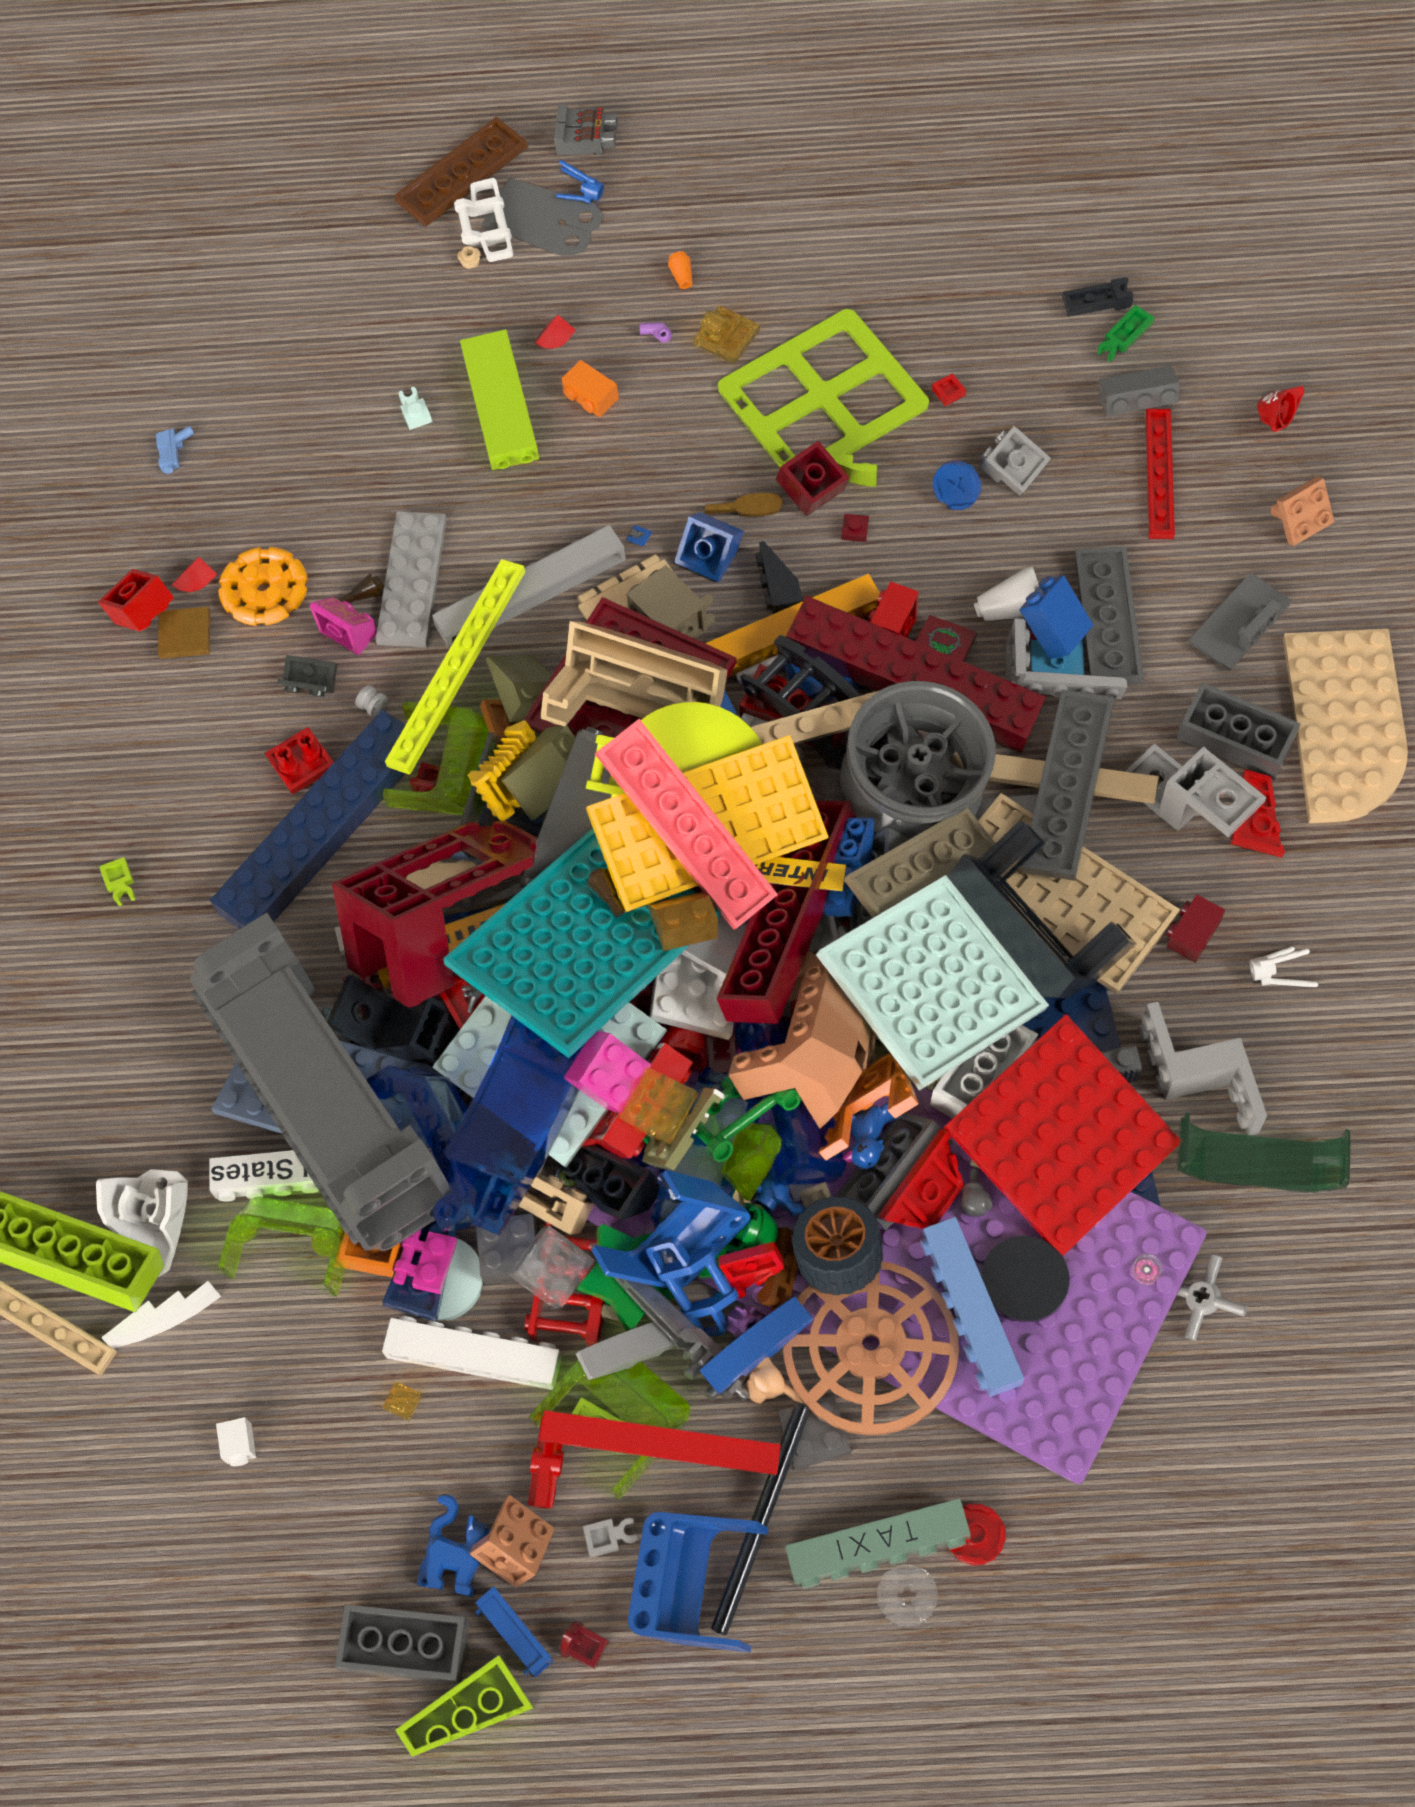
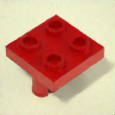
[264,727,334,795]

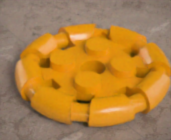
[218,546,308,626]

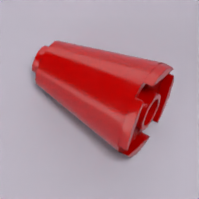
[653,1024,708,1076]

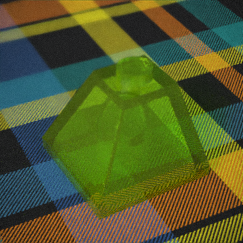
[721,1123,782,1201]

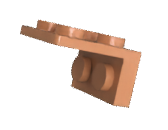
[469,1495,554,1588]

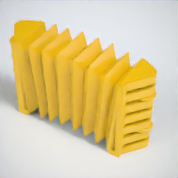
[468,720,537,821]

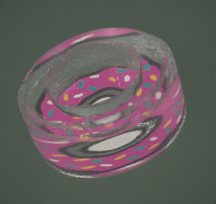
[1132,1254,1162,1285]

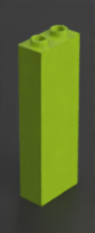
[460,329,539,470]

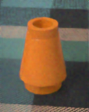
[668,251,693,289]

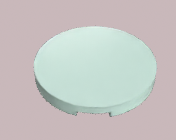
[423,1238,483,1321]

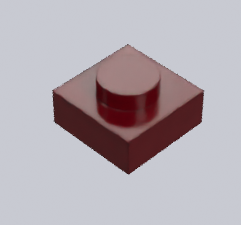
[841,514,869,542]

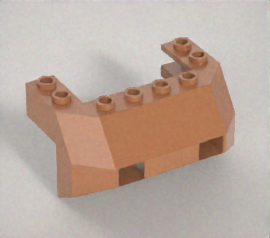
[728,951,872,1129]

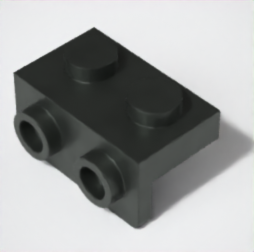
[278,655,338,697]

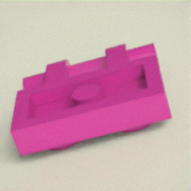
[393,1230,457,1294]

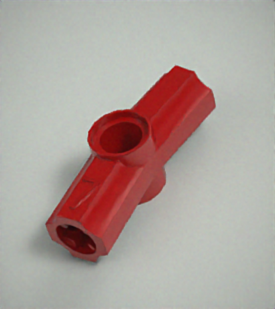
[527,1416,564,1509]

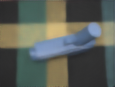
[156,426,194,474]

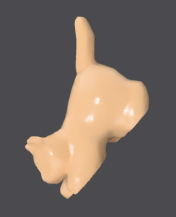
[746,1357,803,1404]

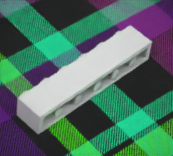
[382,1316,562,1390]

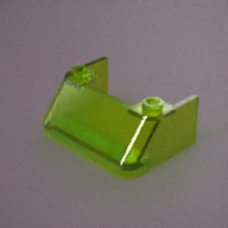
[218,1197,345,1297]

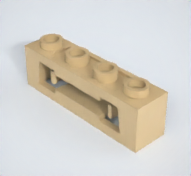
[476,1150,594,1234]

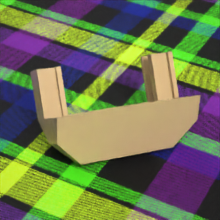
[541,621,727,726]

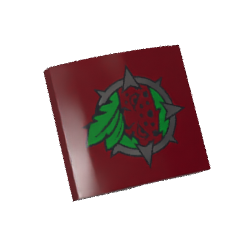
[916,615,977,662]

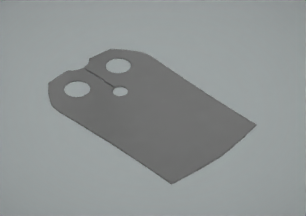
[482,178,604,255]

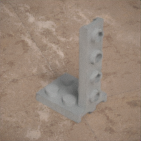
[1005,618,1127,700]

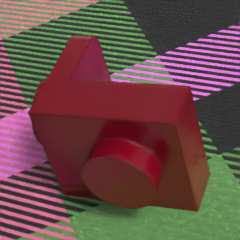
[409,762,448,799]

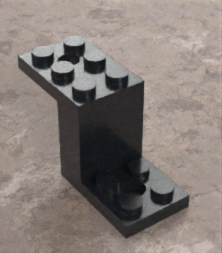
[327,975,460,1064]

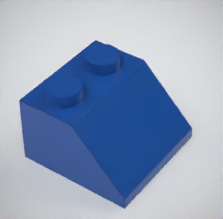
[674,512,744,582]

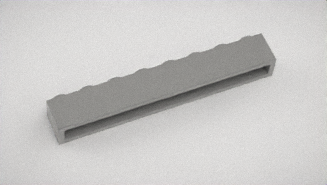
[432,525,626,649]

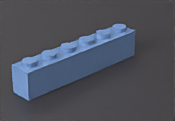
[920,1217,1024,1397]

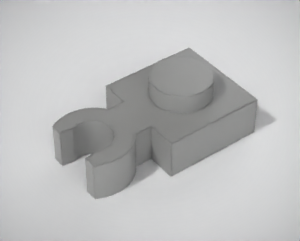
[583,1518,638,1558]

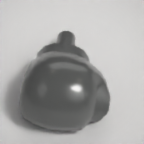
[961,1169,992,1217]

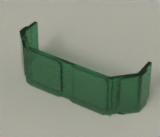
[1177,1113,1351,1193]

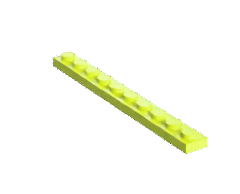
[385,559,526,775]

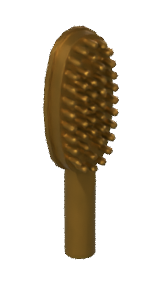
[705,493,782,517]

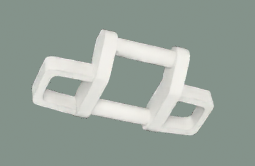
[454,178,514,262]

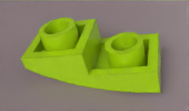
[830,453,877,487]

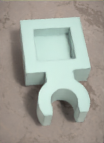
[399,387,432,430]

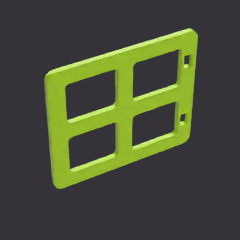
[718,309,929,467]

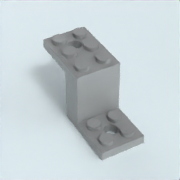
[1125,743,1266,838]
[1139,1002,1267,1137]

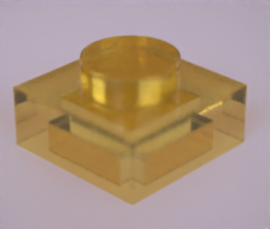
[382,1381,423,1422]

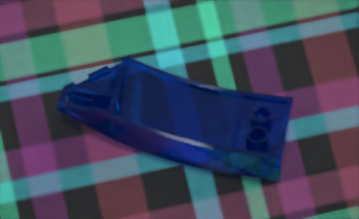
[443,1015,604,1236]

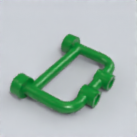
[695,1076,801,1162]

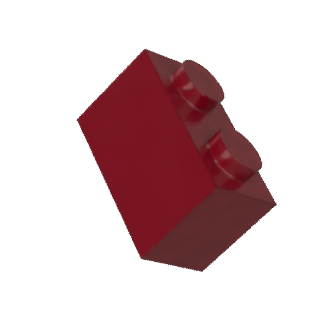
[1166,894,1225,963]

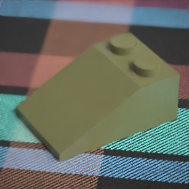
[486,655,552,722]
[501,725,575,820]

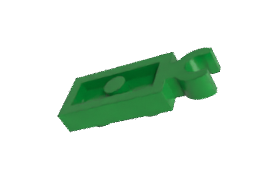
[1097,305,1155,362]

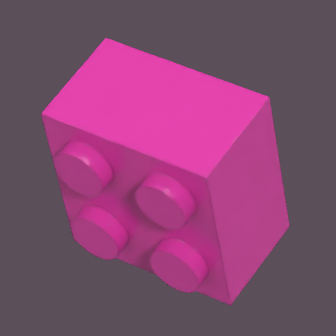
[564,1031,651,1113]

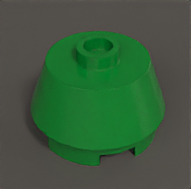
[724,1202,778,1253]

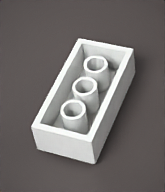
[930,1025,1038,1118]

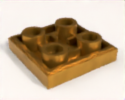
[158,607,210,659]

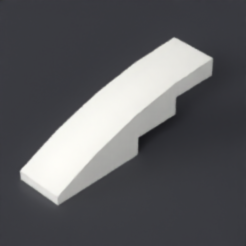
[102,1281,221,1349]

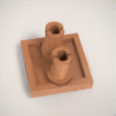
[1271,476,1334,546]

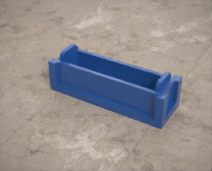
[475,1586,554,1678]

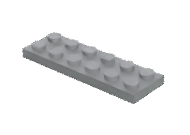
[376,512,447,648]

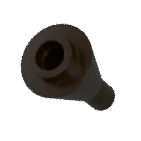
[338,573,384,604]
[587,868,625,917]

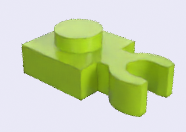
[99,857,136,906]

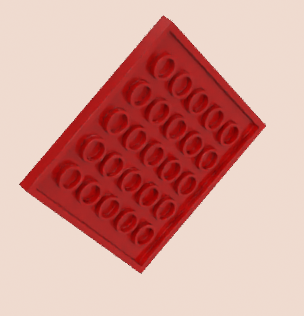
[943,1014,1182,1256]

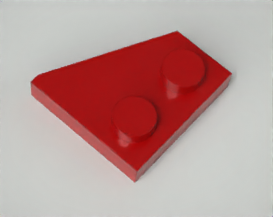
[719,1242,784,1298]

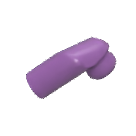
[640,322,672,343]

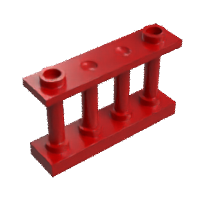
[524,1222,606,1347]

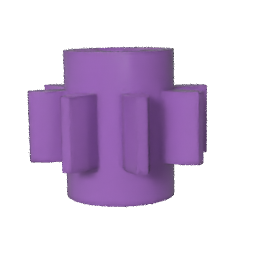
[727,1304,763,1339]

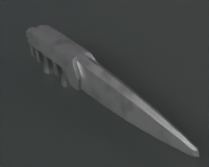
[590,1243,750,1401]

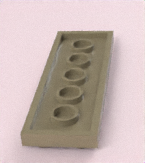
[844,807,995,918]

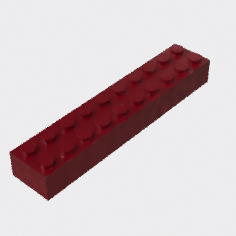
[786,595,1046,753]
[716,801,855,1024]

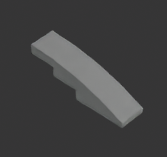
[576,1322,676,1380]

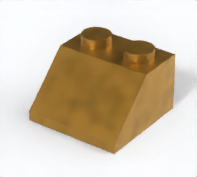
[648,892,718,951]

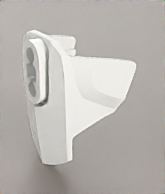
[96,1169,188,1277]

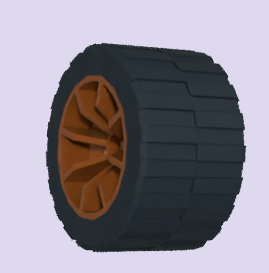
[792,1196,883,1295]

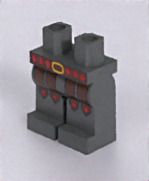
[554,105,618,155]

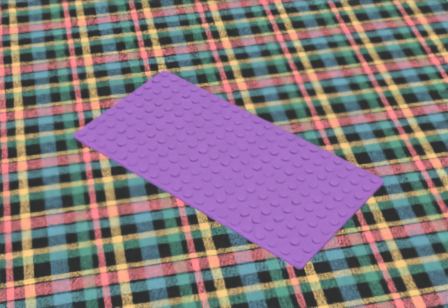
[581,1016,1207,1484]

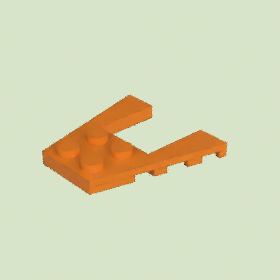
[819,1052,918,1160]

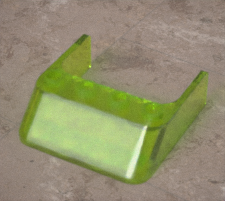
[383,701,499,817]
[529,1360,691,1500]

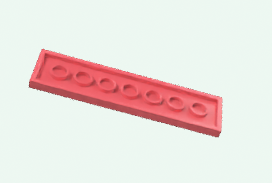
[595,719,778,930]

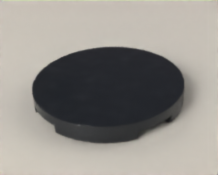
[981,1236,1070,1322]

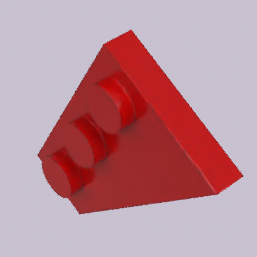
[1230,770,1285,858]

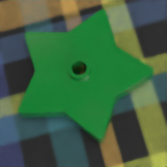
[576,1224,675,1331]

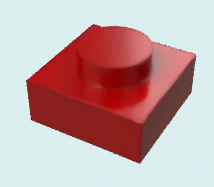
[932,373,966,407]

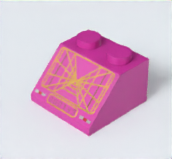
[310,597,377,656]

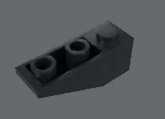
[755,541,803,615]

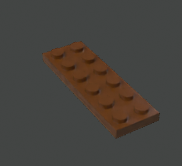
[394,117,528,227]

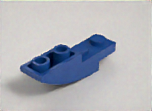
[823,818,874,916]

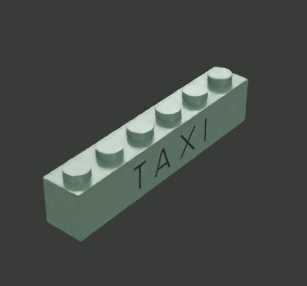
[785,1498,971,1589]

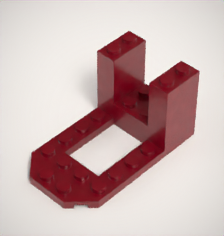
[332,821,538,1008]

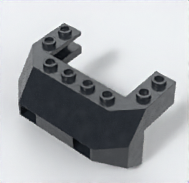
[949,821,1137,999]

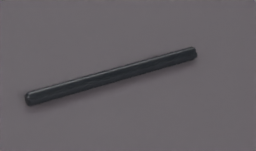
[711,1403,810,1635]

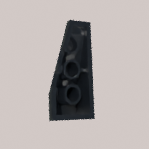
[552,1145,664,1221]

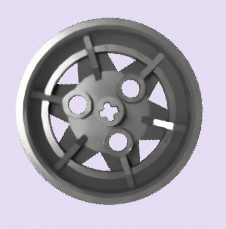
[839,681,996,839]

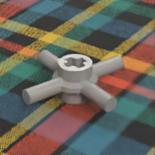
[1177,1254,1248,1341]

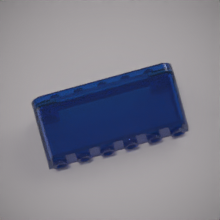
[735,1015,846,1186]

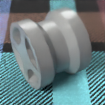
[355,685,388,717]

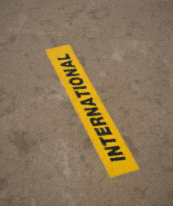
[755,857,846,891]

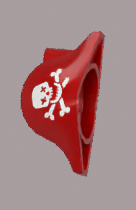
[1257,386,1304,432]

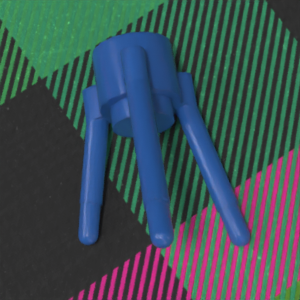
[556,160,604,204]

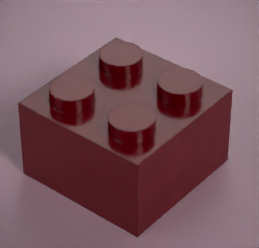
[775,440,850,517]

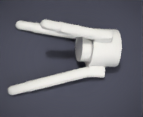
[1249,947,1318,987]

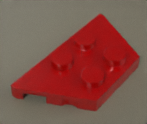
[878,1129,964,1229]

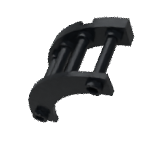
[740,635,886,775]

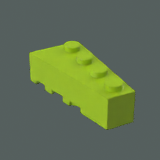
[395,1655,534,1757]

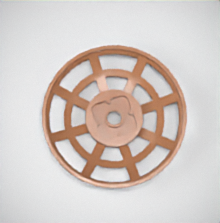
[783,1262,959,1436]

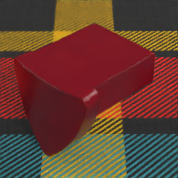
[560,1621,609,1670]

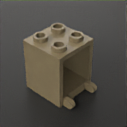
[626,565,715,639]

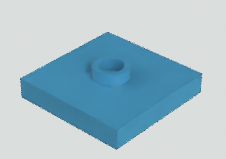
[1030,640,1084,675]

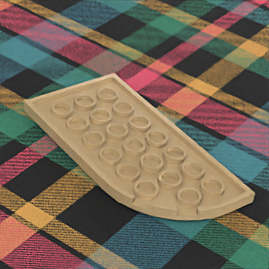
[1283,629,1408,823]

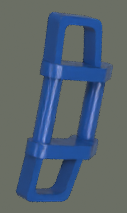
[646,1236,739,1338]

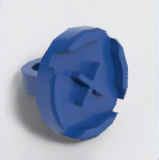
[932,460,981,510]

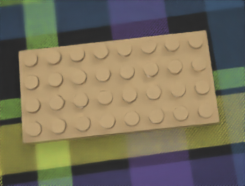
[979,793,1180,994]

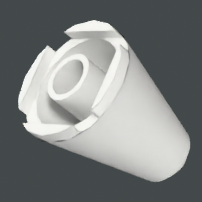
[974,566,1039,621]

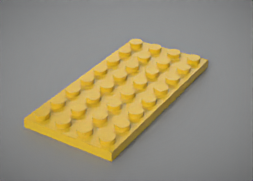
[586,735,829,913]

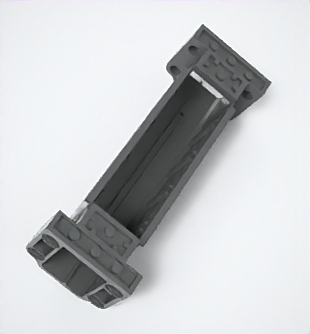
[189,913,459,1251]

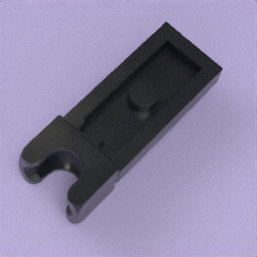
[1062,277,1134,317]

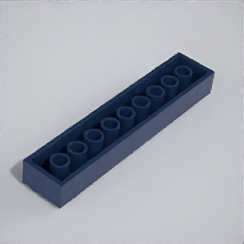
[210,709,427,929]

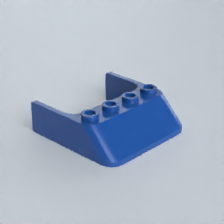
[592,1170,750,1289]
[628,1512,769,1653]

